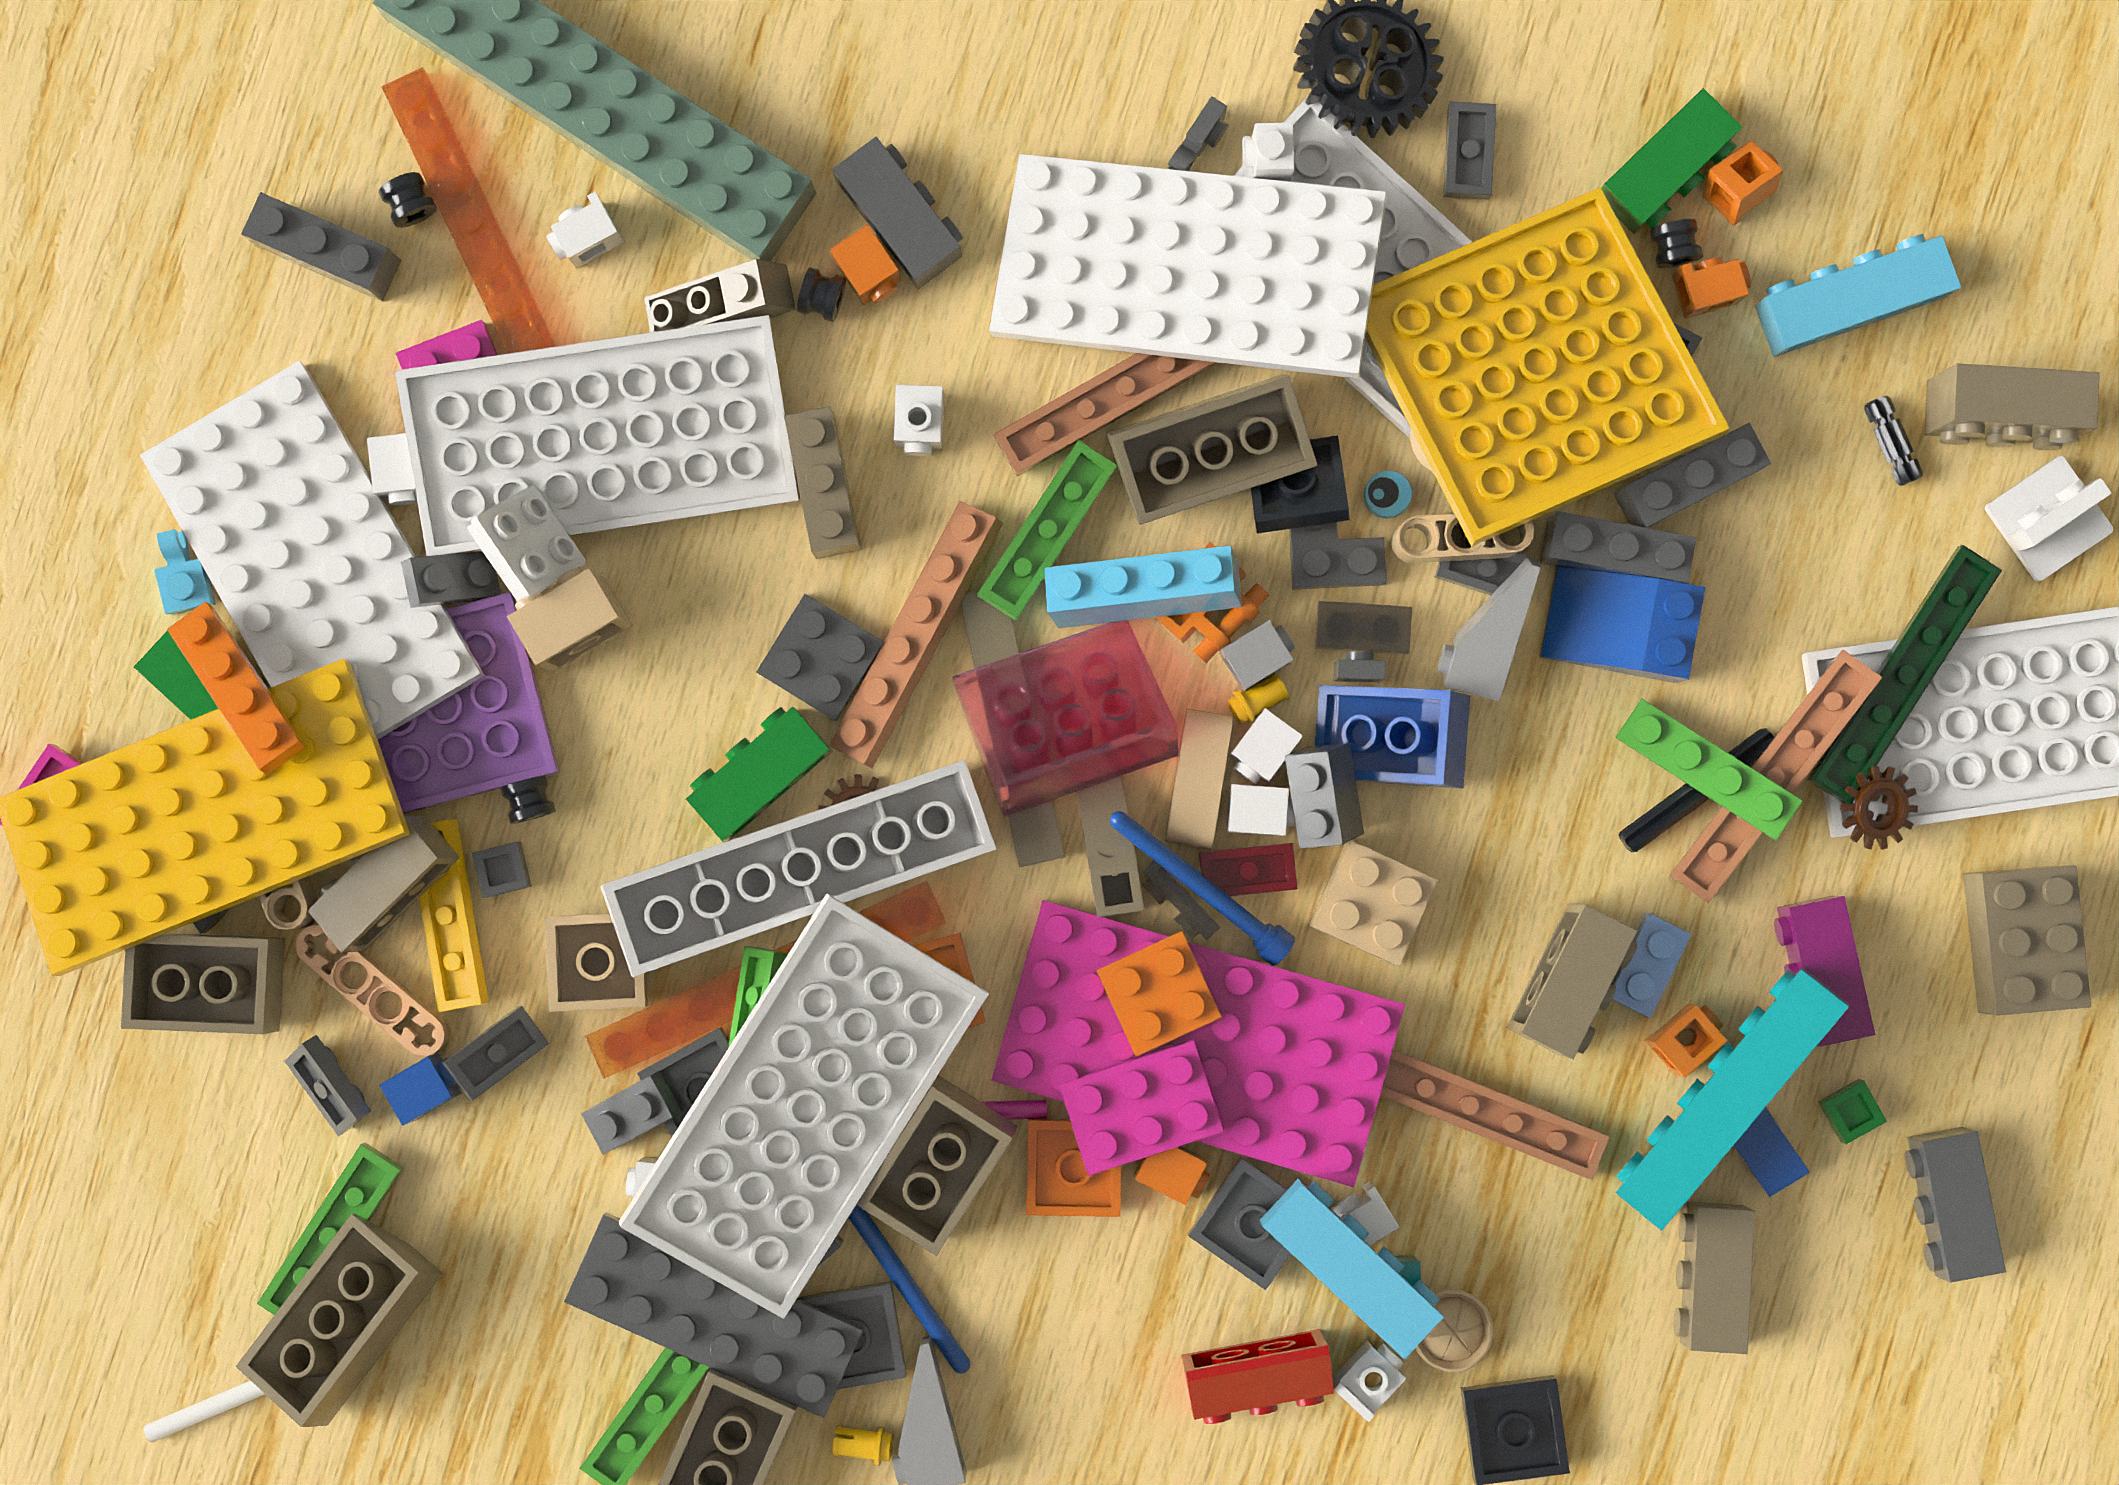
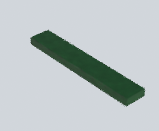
[1807,545,2002,804]

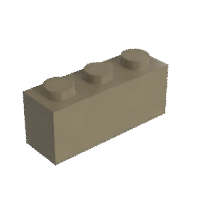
[784,406,862,559]
[308,816,460,953]
[1674,1202,1755,1354]

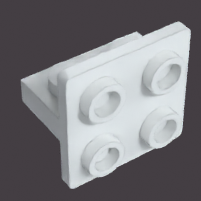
[1985,456,2114,582]
[467,485,586,602]

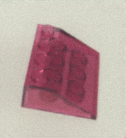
[952,620,1179,817]

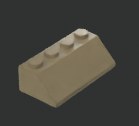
[1106,374,1318,525]
[235,1213,443,1427]

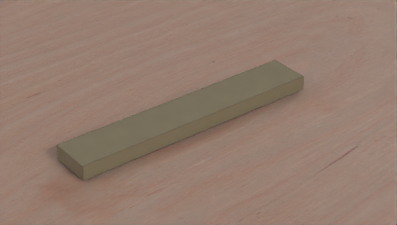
[961,591,1065,867]

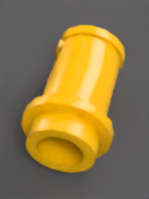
[1227,673,1290,725]
[833,1425,894,1466]

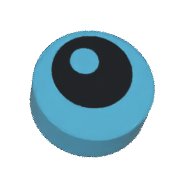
[1364,470,1412,519]

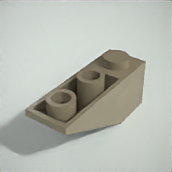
[644,259,796,332]
[1075,771,1144,917]

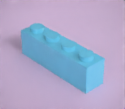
[1755,234,1961,357]
[1045,546,1242,628]
[1260,1179,1444,1359]

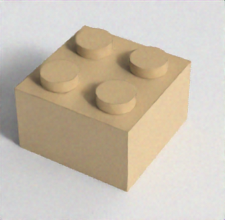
[507,567,633,673]
[1308,841,1438,966]
[545,913,648,1012]

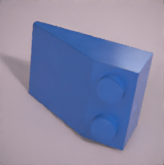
[1540,566,1705,683]
[1315,685,1470,789]

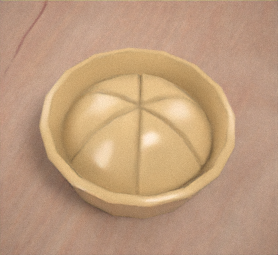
[1416,1290,1493,1372]

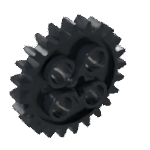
[1293,0,1444,138]

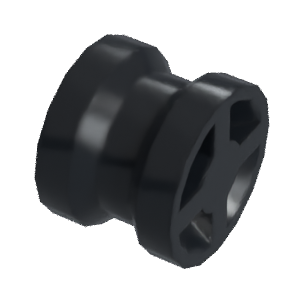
[378,172,437,228]
[1650,219,1704,268]
[797,267,846,322]
[500,775,556,824]

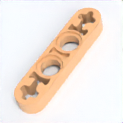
[295,924,450,1056]

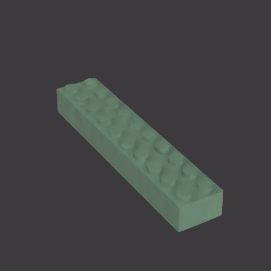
[373,0,816,262]

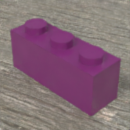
[1774,896,1875,1047]

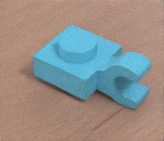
[154,529,216,615]

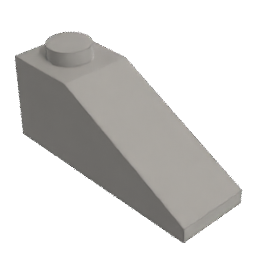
[1437,557,1541,702]
[893,1336,967,1485]

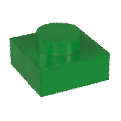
[1818,1079,1887,1144]

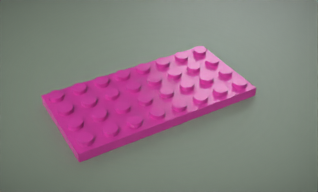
[991,900,1405,1187]

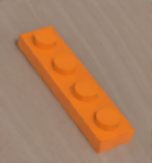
[167,601,306,775]

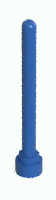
[1110,811,1295,966]
[848,1205,970,1374]

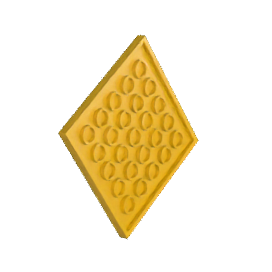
[1365,187,1730,547]

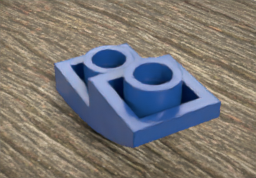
[1734,1107,1810,1197]

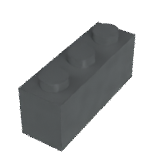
[832,136,963,289]
[241,192,401,302]
[1614,422,1771,528]
[1540,511,1697,584]
[1905,1127,2006,1283]

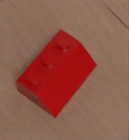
[1181,1329,1334,1424]

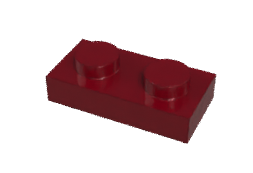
[1199,843,1298,896]

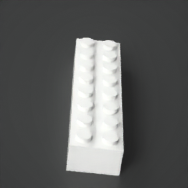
[601,760,996,977]

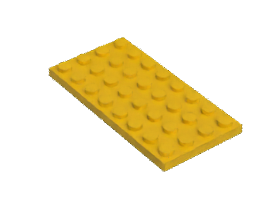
[0,658,411,976]

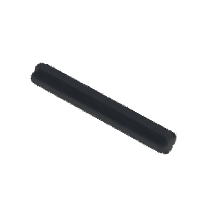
[1619,728,1775,853]

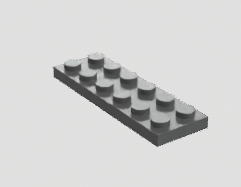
[564,1212,864,1418]

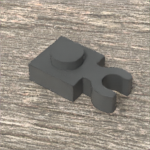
[1168,96,1229,171]

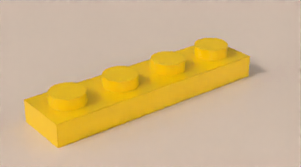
[419,819,489,1012]

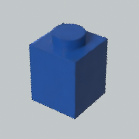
[379,1053,462,1126]

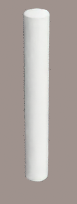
[144,1381,265,1443]

